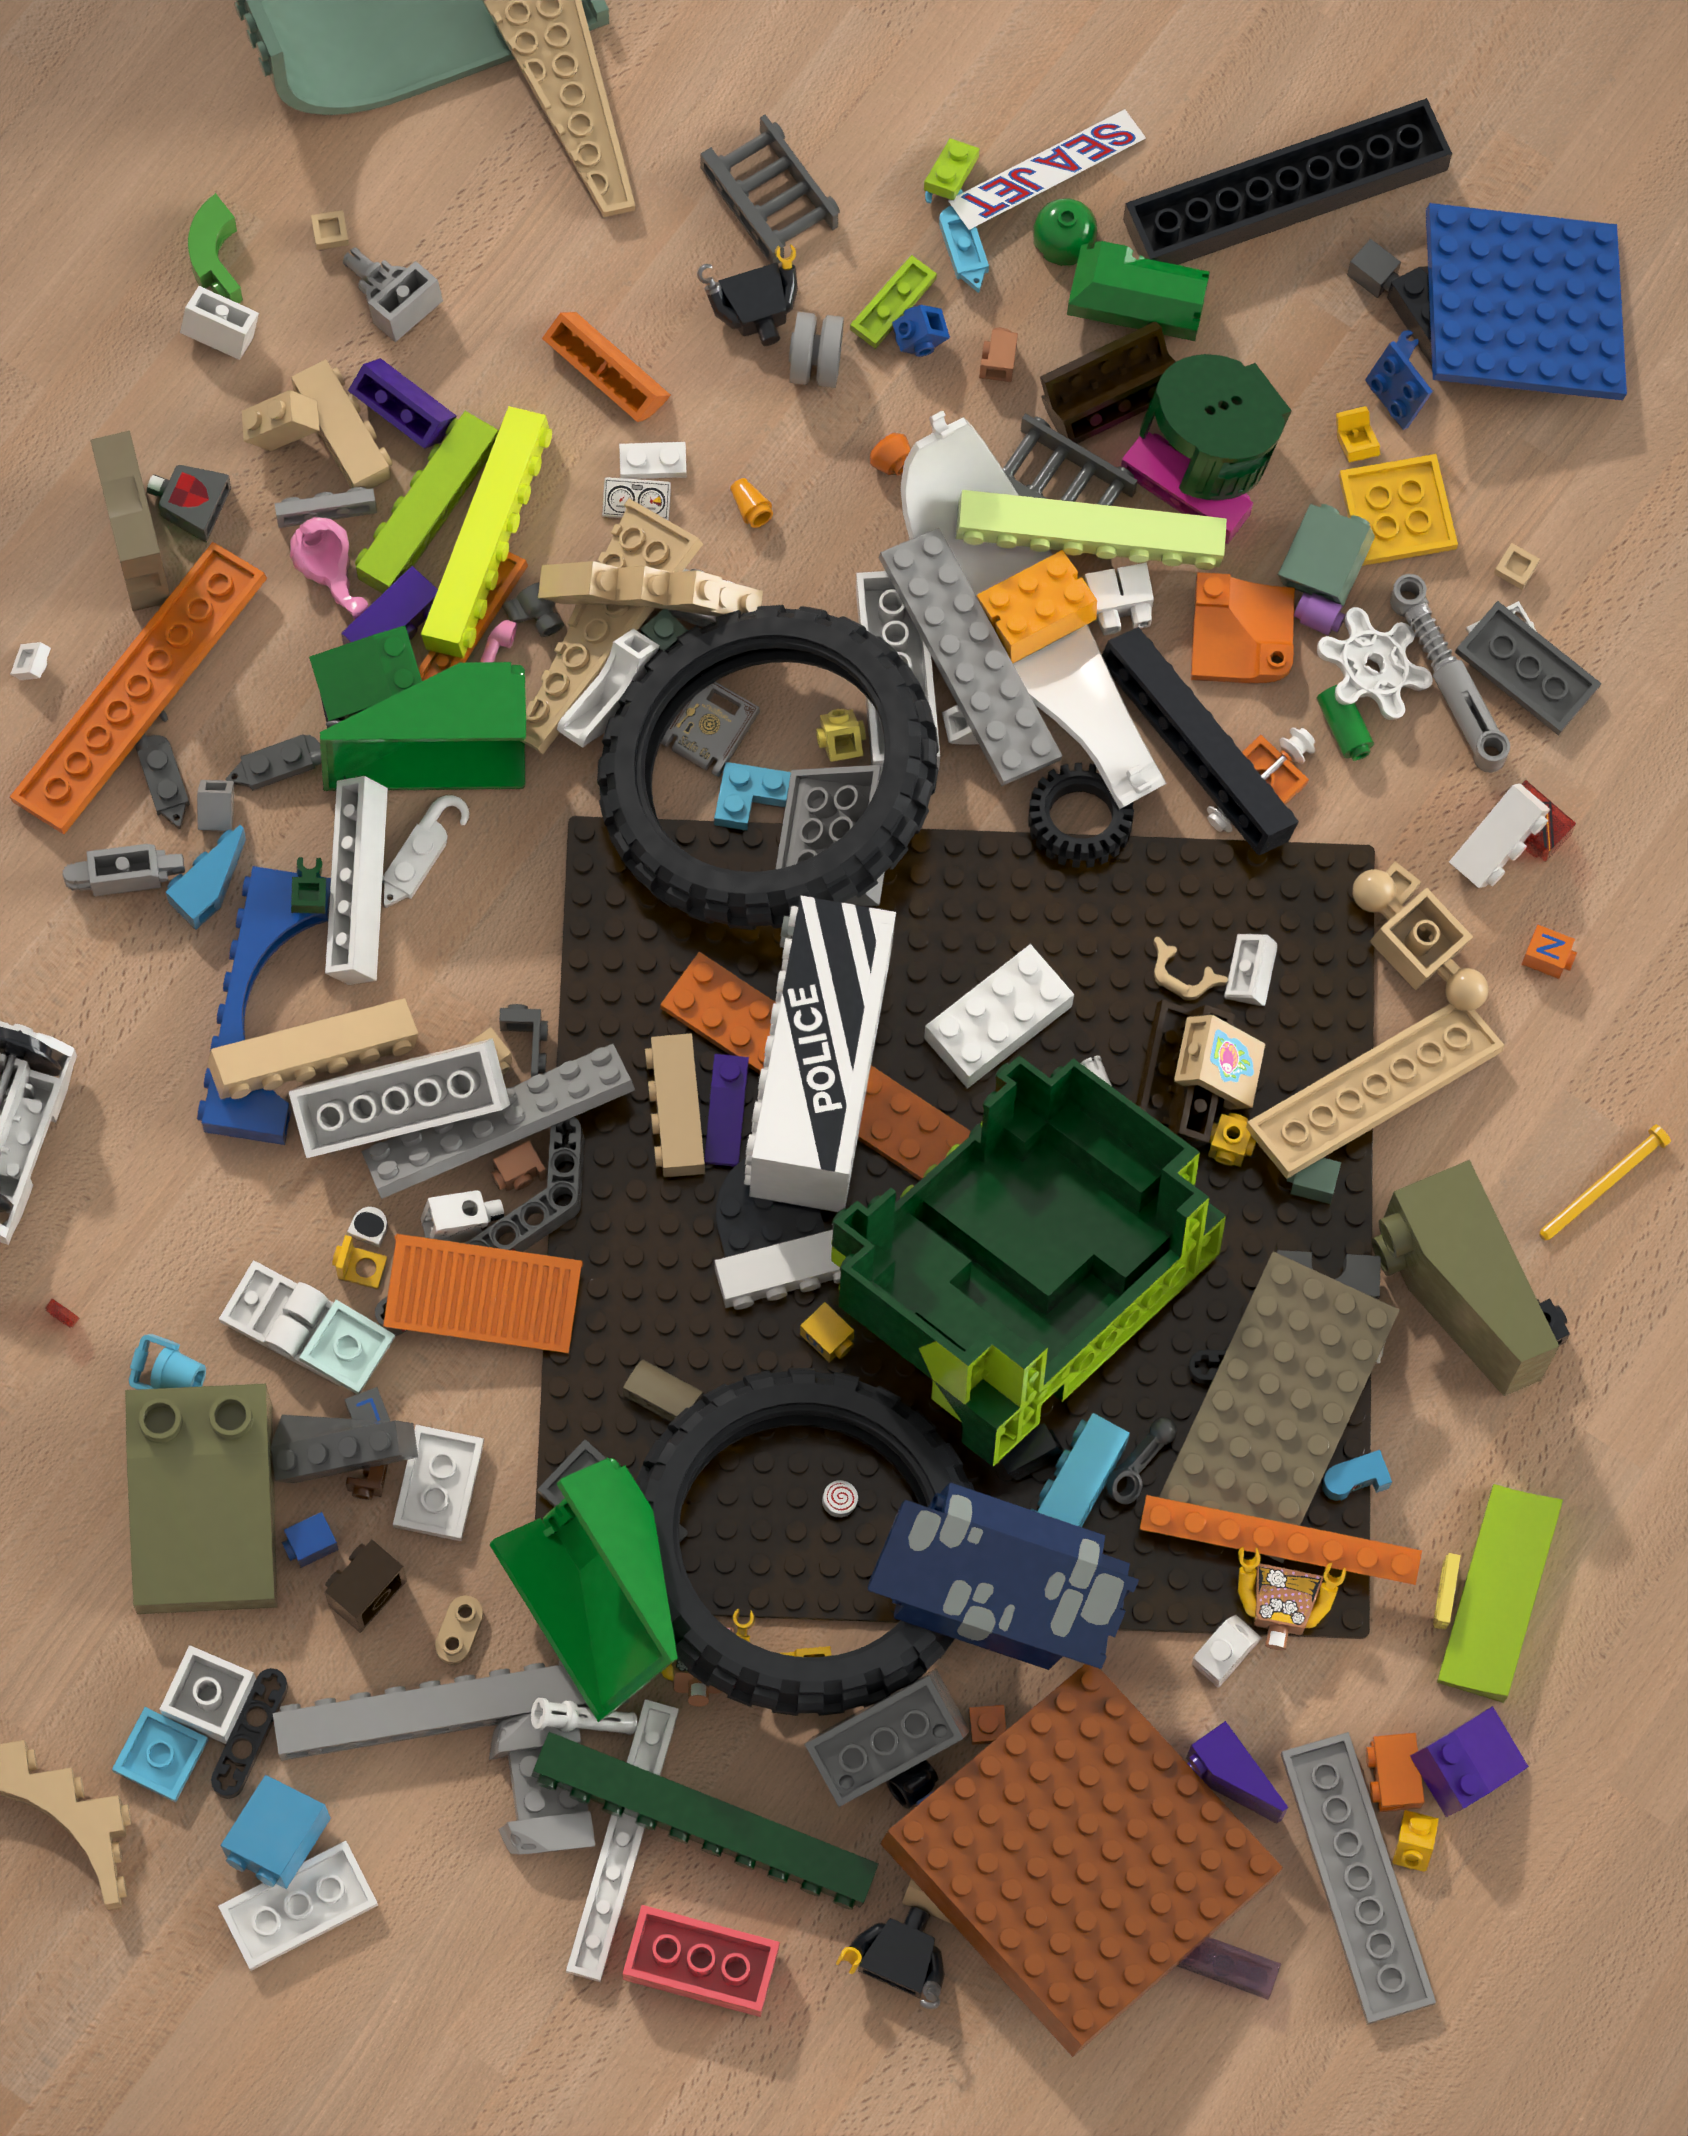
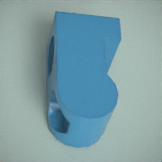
[1322,1450,1392,1501]

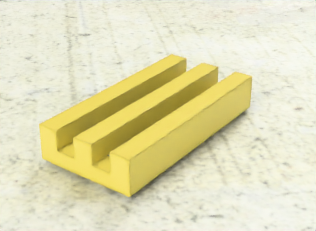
[1433,1553,1461,1630]

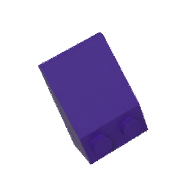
[1410,1706,1529,1817]
[1186,1721,1288,1824]

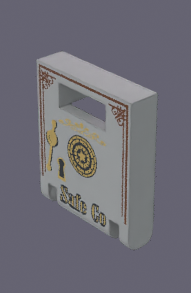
[661,674,760,777]

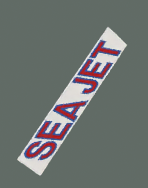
[948,109,1146,230]

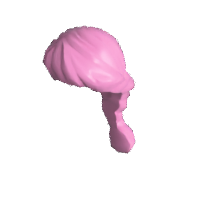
[290,517,368,619]

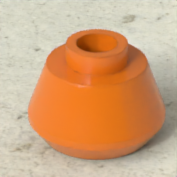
[870,433,911,476]

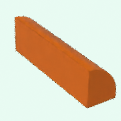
[542,312,671,422]

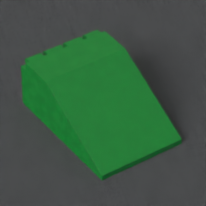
[320,662,526,791]
[490,1458,678,1722]

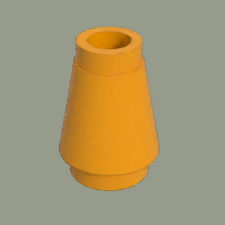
[730,478,773,528]

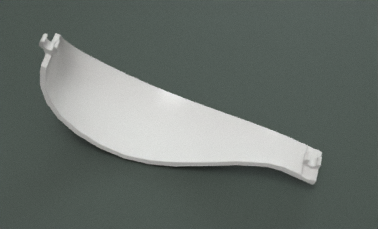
[900,411,1167,809]

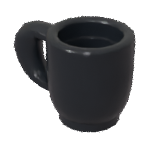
[886,1760,939,1809]

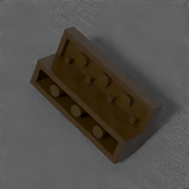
[1040,321,1176,444]
[1136,1000,1235,1148]

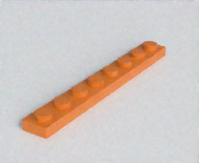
[1140,1495,1422,1585]

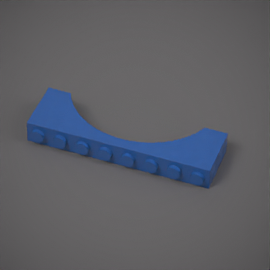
[197,866,331,1145]

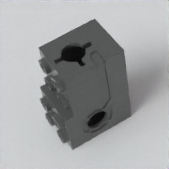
[805,1669,970,1807]

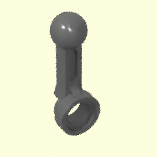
[1107,1417,1177,1504]

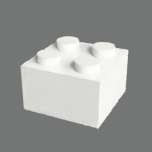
[160,1645,256,1744]

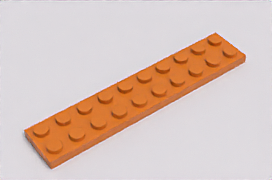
[10,542,267,835]
[660,952,971,1181]

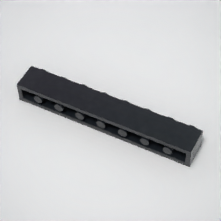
[1102,627,1299,856]

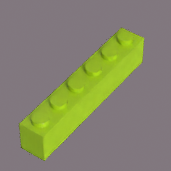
[355,410,499,594]

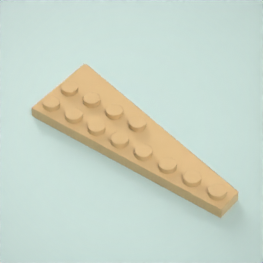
[482,0,635,217]
[521,498,703,754]

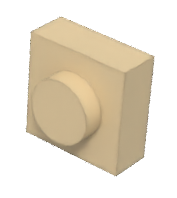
[311,210,349,250]
[1494,543,1540,590]
[1386,861,1421,906]

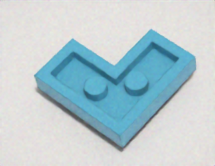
[714,762,791,830]

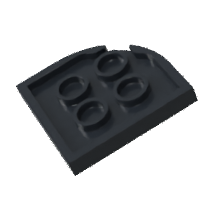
[716,1158,825,1258]

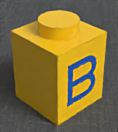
[800,1302,854,1362]

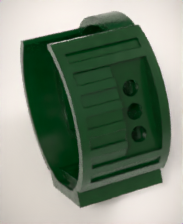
[1139,354,1292,500]

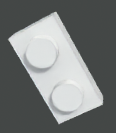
[619,442,687,479]

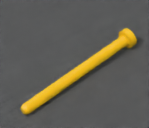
[1539,1124,1671,1241]

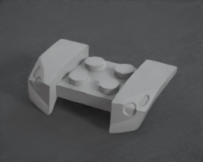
[489,1713,595,1855]

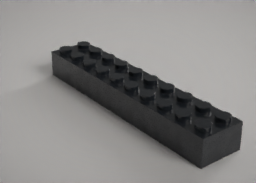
[1123,98,1452,265]

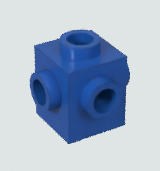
[892,305,950,357]

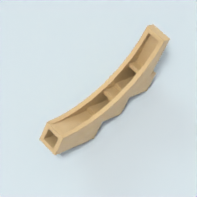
[538,561,763,617]
[0,1740,131,1910]

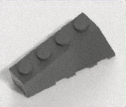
[271,1415,418,1483]

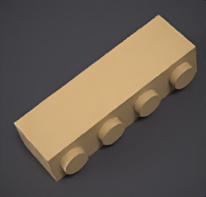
[291,359,392,489]
[645,1033,705,1177]

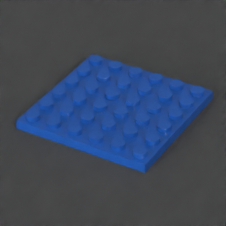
[1426,203,1627,401]

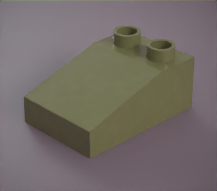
[1371,1160,1559,1396]
[125,1384,277,1614]

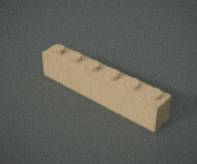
[207,998,418,1099]

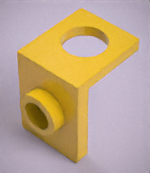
[332,1235,387,1289]

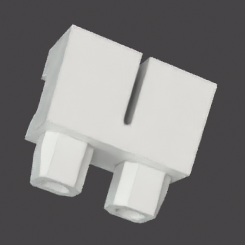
[1084,562,1154,635]

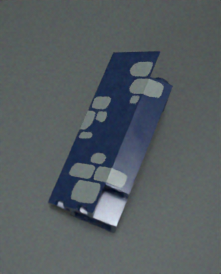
[868,1483,1139,1670]

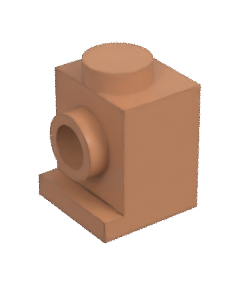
[979,327,1018,382]
[491,1140,546,1191]

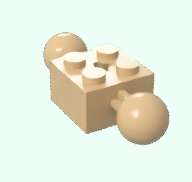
[1353,869,1489,1011]

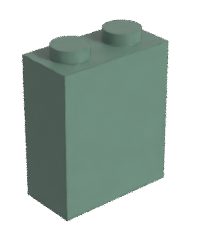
[1278,504,1375,607]

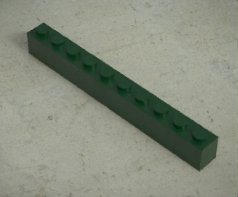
[531,1732,879,1910]

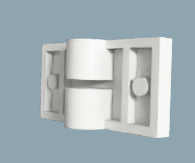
[219,1260,341,1386]

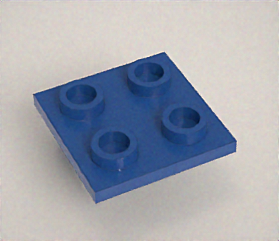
[1365,330,1433,430]

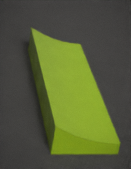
[1437,1484,1563,1703]

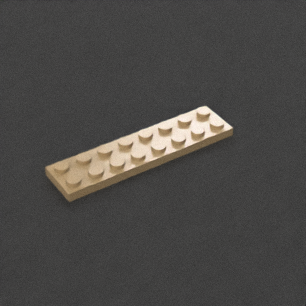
[1246,1004,1504,1179]

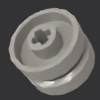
[789,312,844,388]

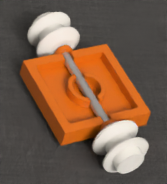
[1207,728,1315,832]

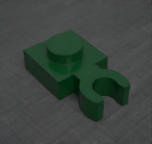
[291,857,326,914]

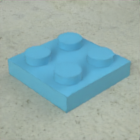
[112,1707,208,1803]

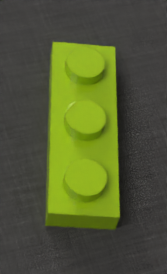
[850,255,937,349]

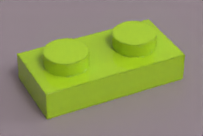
[924,138,980,201]

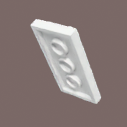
[218,1841,378,1971]

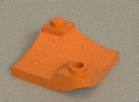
[1191,572,1295,683]

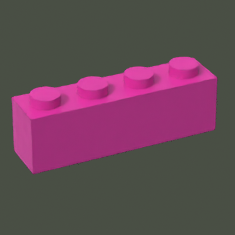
[1121,432,1253,544]

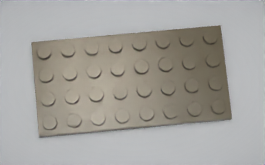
[1159,1251,1400,1563]

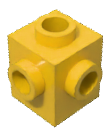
[1208,1113,1256,1167]

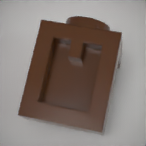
[346,1464,388,1500]

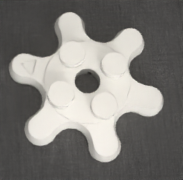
[1317,607,1433,720]

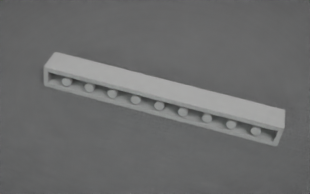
[273,1661,629,1761]

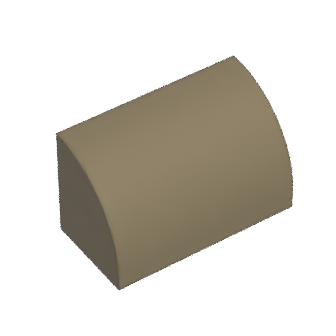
[623,1359,704,1422]

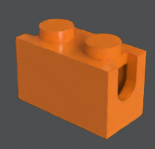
[1365,1733,1424,1812]

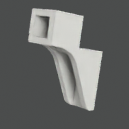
[557,628,660,748]

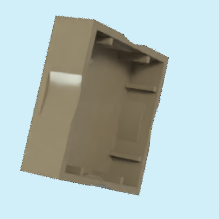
[90,431,170,611]

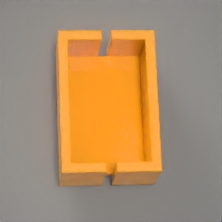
[976,550,1097,663]

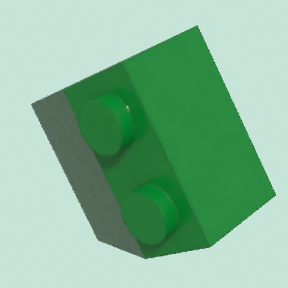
[309,625,422,721]

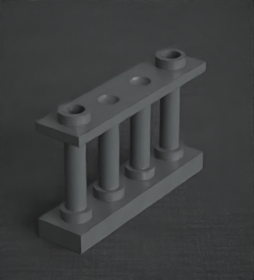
[700,114,840,264]
[1002,413,1138,555]

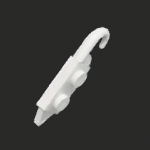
[382,795,469,908]

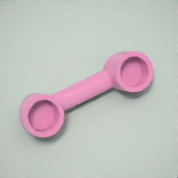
[480,620,517,662]

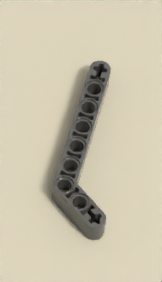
[375,1117,585,1336]

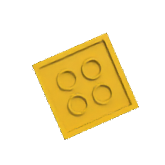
[1339,454,1458,566]

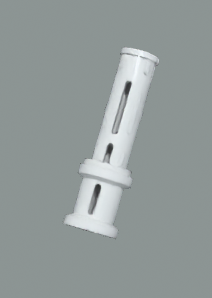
[531,1697,638,1735]

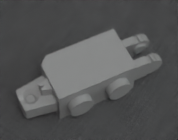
[62,844,185,896]

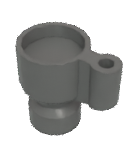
[502,582,564,637]

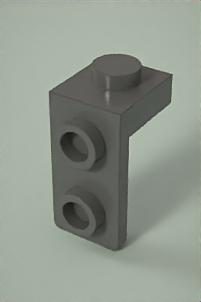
[499,1004,548,1077]

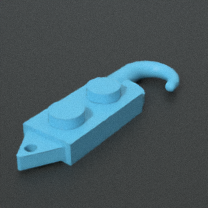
[925,189,989,293]

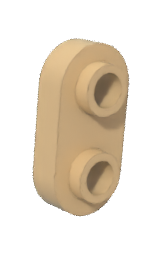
[435,1595,483,1665]

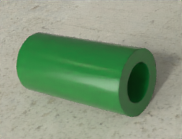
[1316,685,1374,761]

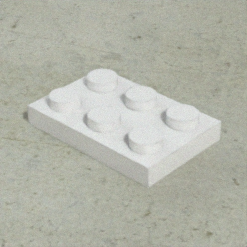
[393,1425,484,1541]

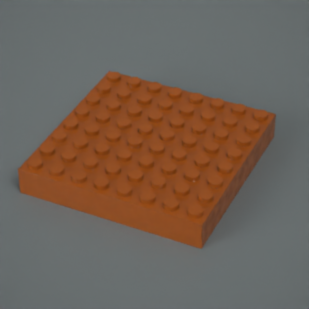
[880,1664,1283,2057]

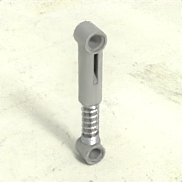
[1390,574,1510,773]

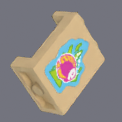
[1174,1015,1265,1110]

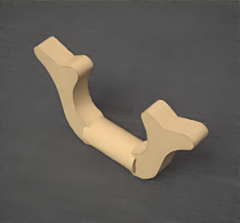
[1153,937,1228,1001]

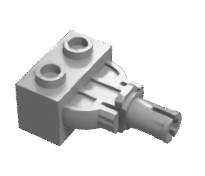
[343,248,443,342]

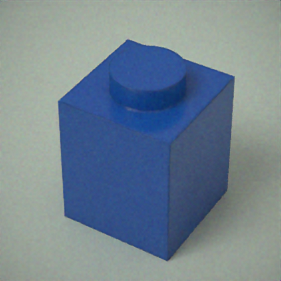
[281,1512,339,1568]

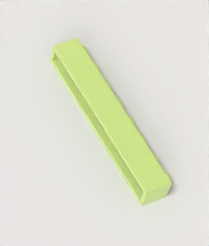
[956,490,1227,570]

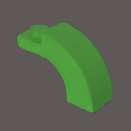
[188,193,243,304]

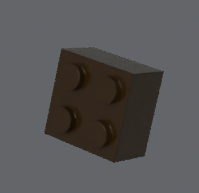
[325,1539,407,1633]

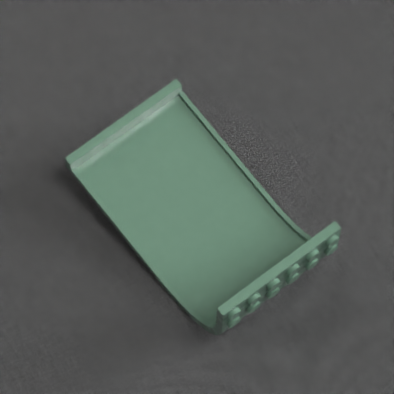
[234,0,609,115]

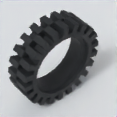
[1028,762,1134,868]

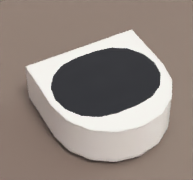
[347,1207,388,1248]

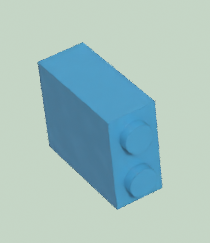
[220,1775,331,1889]

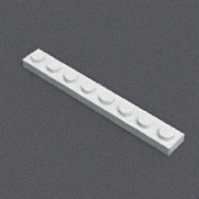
[566,1699,679,1982]

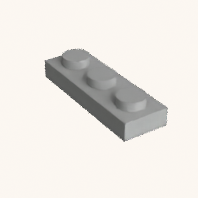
[274,487,377,528]

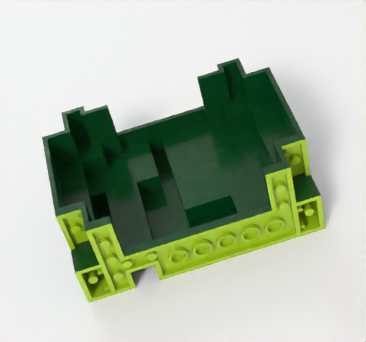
[831,1055,1226,1467]

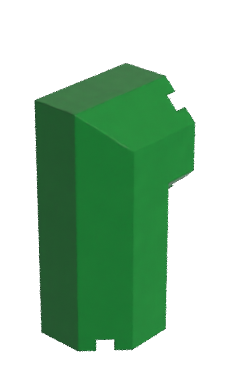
[1067,241,1210,341]

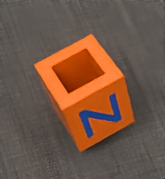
[1522,924,1577,979]

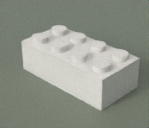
[924,944,1074,1089]

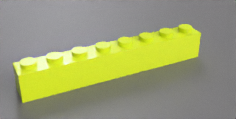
[421,406,552,659]

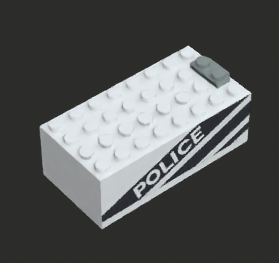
[744,895,896,1212]

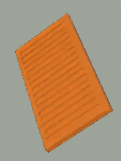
[383,1234,583,1353]

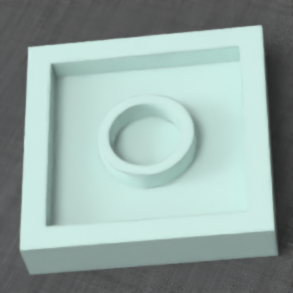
[299,1300,395,1394]

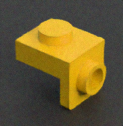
[1336,406,1380,463]
[1392,1810,1439,1872]

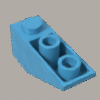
[165,825,246,930]

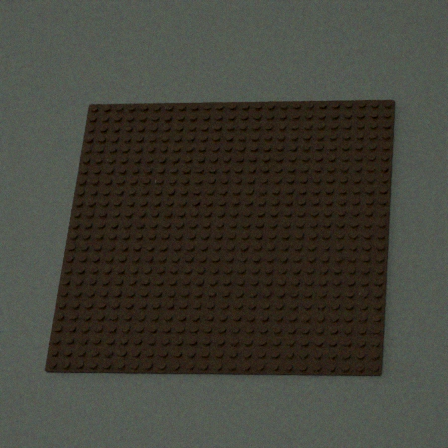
[535,816,1375,1639]

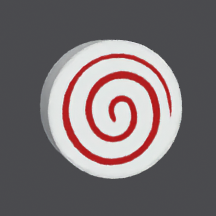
[822,1480,858,1517]

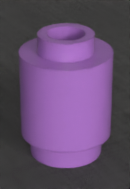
[1294,592,1346,636]

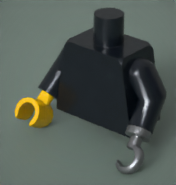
[697,244,798,346]
[836,1906,945,2009]

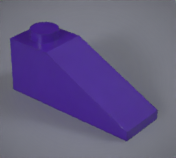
[704,1054,749,1167]

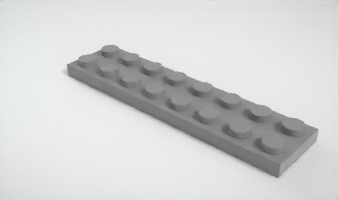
[878,528,1063,786]
[361,1044,635,1199]
[1280,1732,1436,2025]

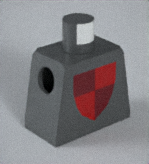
[147,465,231,542]

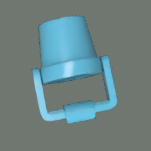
[129,1334,206,1390]

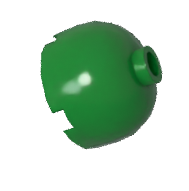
[1033,198,1098,266]

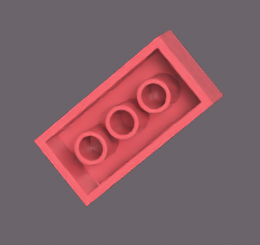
[623,1905,780,2017]

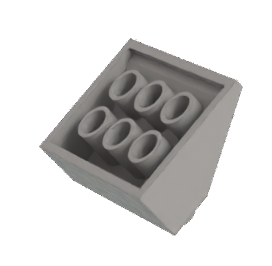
[776,765,884,906]

